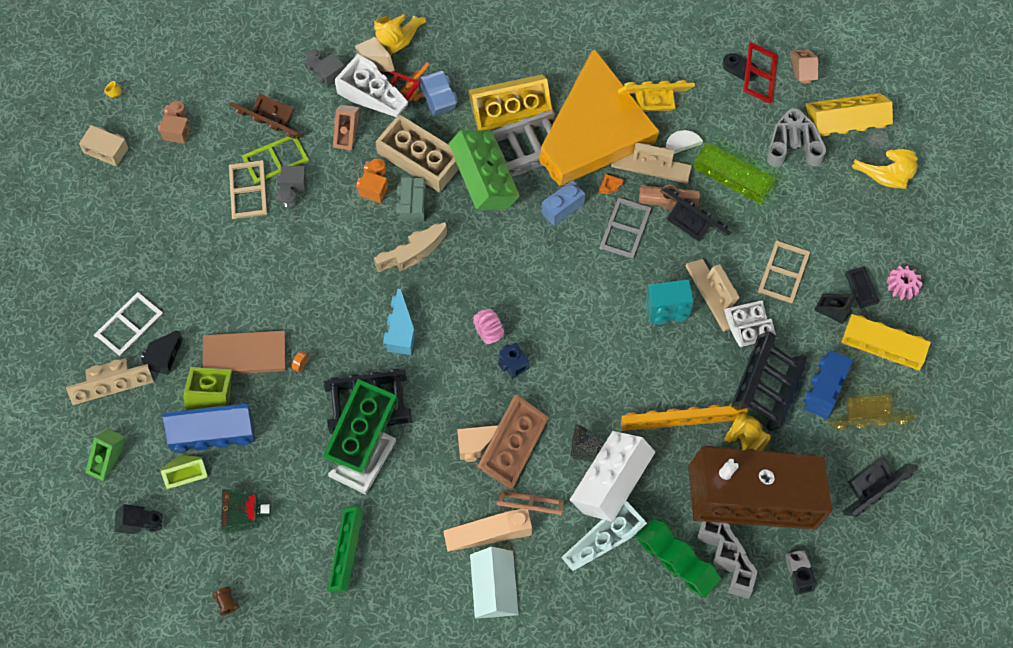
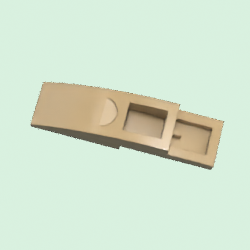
[374,222,447,272]

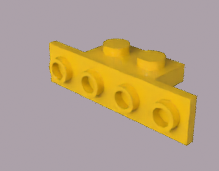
[618,80,695,112]

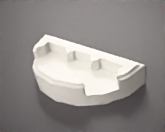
[666,130,703,154]

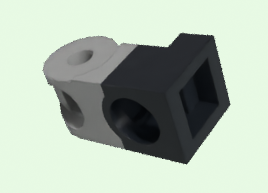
[785,550,816,595]

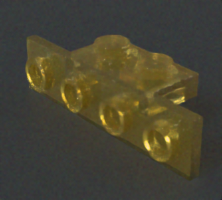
[827,395,915,430]

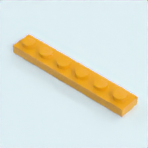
[621,404,748,431]

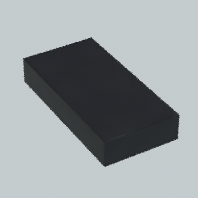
[845,266,880,309]

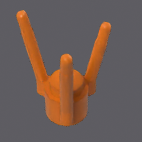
[399,62,430,102]

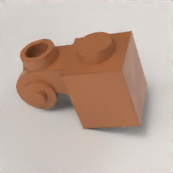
[158,101,190,144]

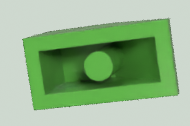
[85,428,126,481]

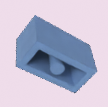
[541,180,585,226]

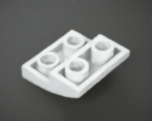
[724,301,777,347]

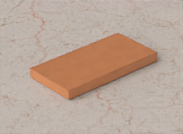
[203,331,286,374]
[477,395,549,489]

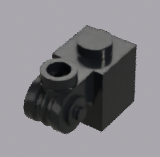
[114,504,163,534]

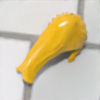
[374,14,426,55]
[852,149,918,189]
[724,413,771,452]

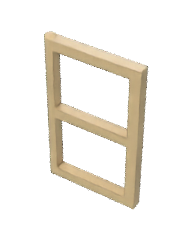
[229,160,267,219]
[758,241,810,303]

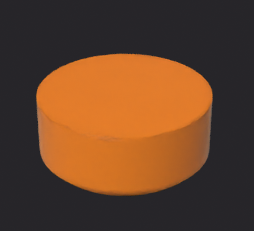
[292,351,309,373]

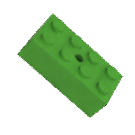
[449,130,520,210]

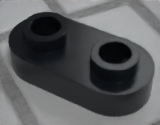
[722,53,758,82]

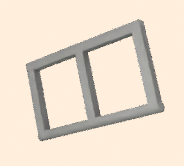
[599,197,651,259]

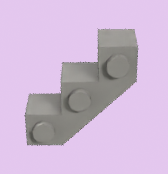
[697,522,757,599]

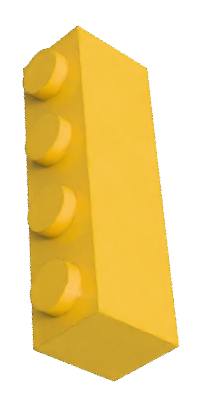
[841,314,931,371]

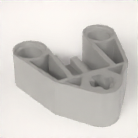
[767,109,826,167]

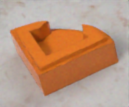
[599,174,624,194]

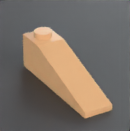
[444,509,532,552]

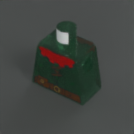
[221,489,271,534]

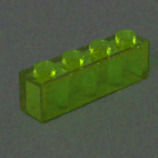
[693,142,775,205]

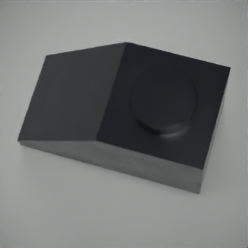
[141,331,183,375]

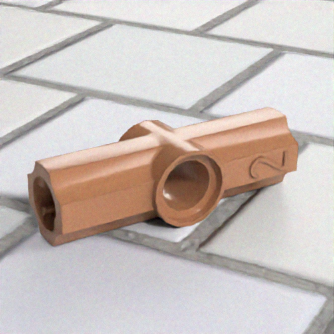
[639,185,700,210]

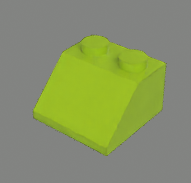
[184,367,232,411]

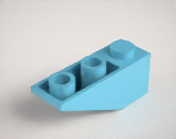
[383,289,415,355]

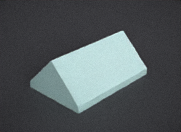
[470,547,519,619]

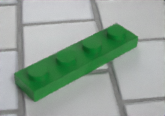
[327,506,364,593]

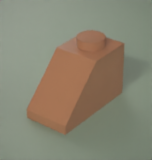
[790,49,818,84]
[333,105,360,150]

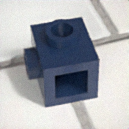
[498,343,530,379]

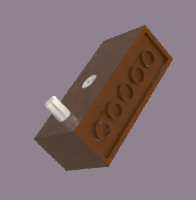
[688,445,832,530]

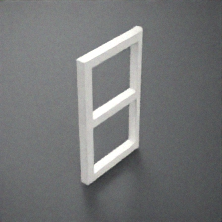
[94,292,163,356]

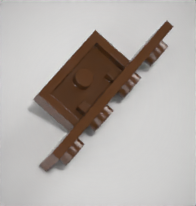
[230,93,304,139]

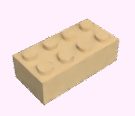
[376,114,459,193]

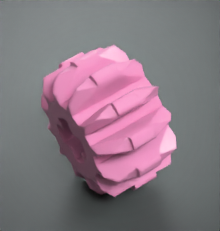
[887,266,922,300]
[473,308,504,344]

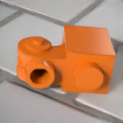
[356,158,388,203]

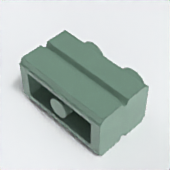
[396,178,426,222]

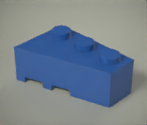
[803,350,853,419]

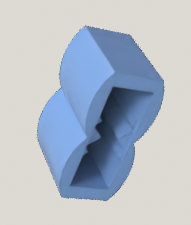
[420,71,458,116]

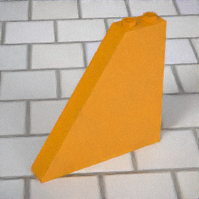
[539,50,659,186]

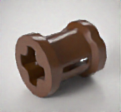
[212,587,239,616]

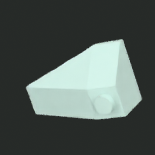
[561,501,647,571]

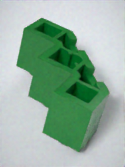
[635,519,722,598]

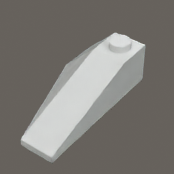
[335,54,408,117]

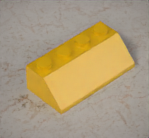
[468,74,552,131]
[806,93,893,136]

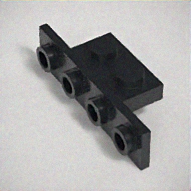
[660,187,731,241]
[842,458,918,517]

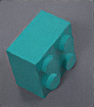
[645,279,693,325]

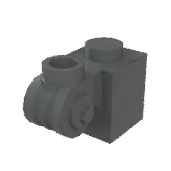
[303,49,345,87]
[276,166,307,208]

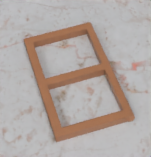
[496,490,564,515]

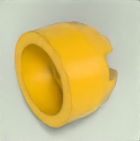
[104,81,122,98]

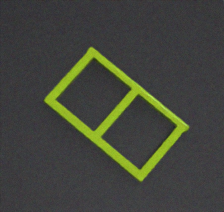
[242,136,309,184]

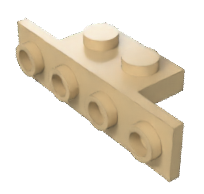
[611,143,692,184]
[685,259,739,332]
[66,358,154,405]

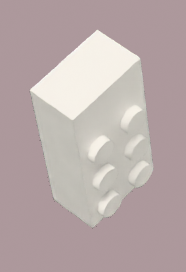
[570,431,655,522]

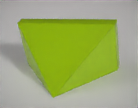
[160,455,208,489]

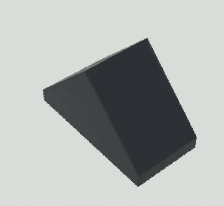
[814,293,856,324]

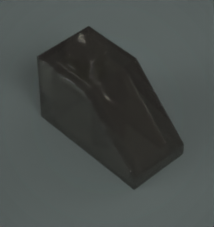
[570,424,603,462]

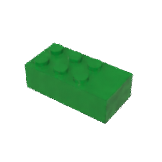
[322,379,398,477]

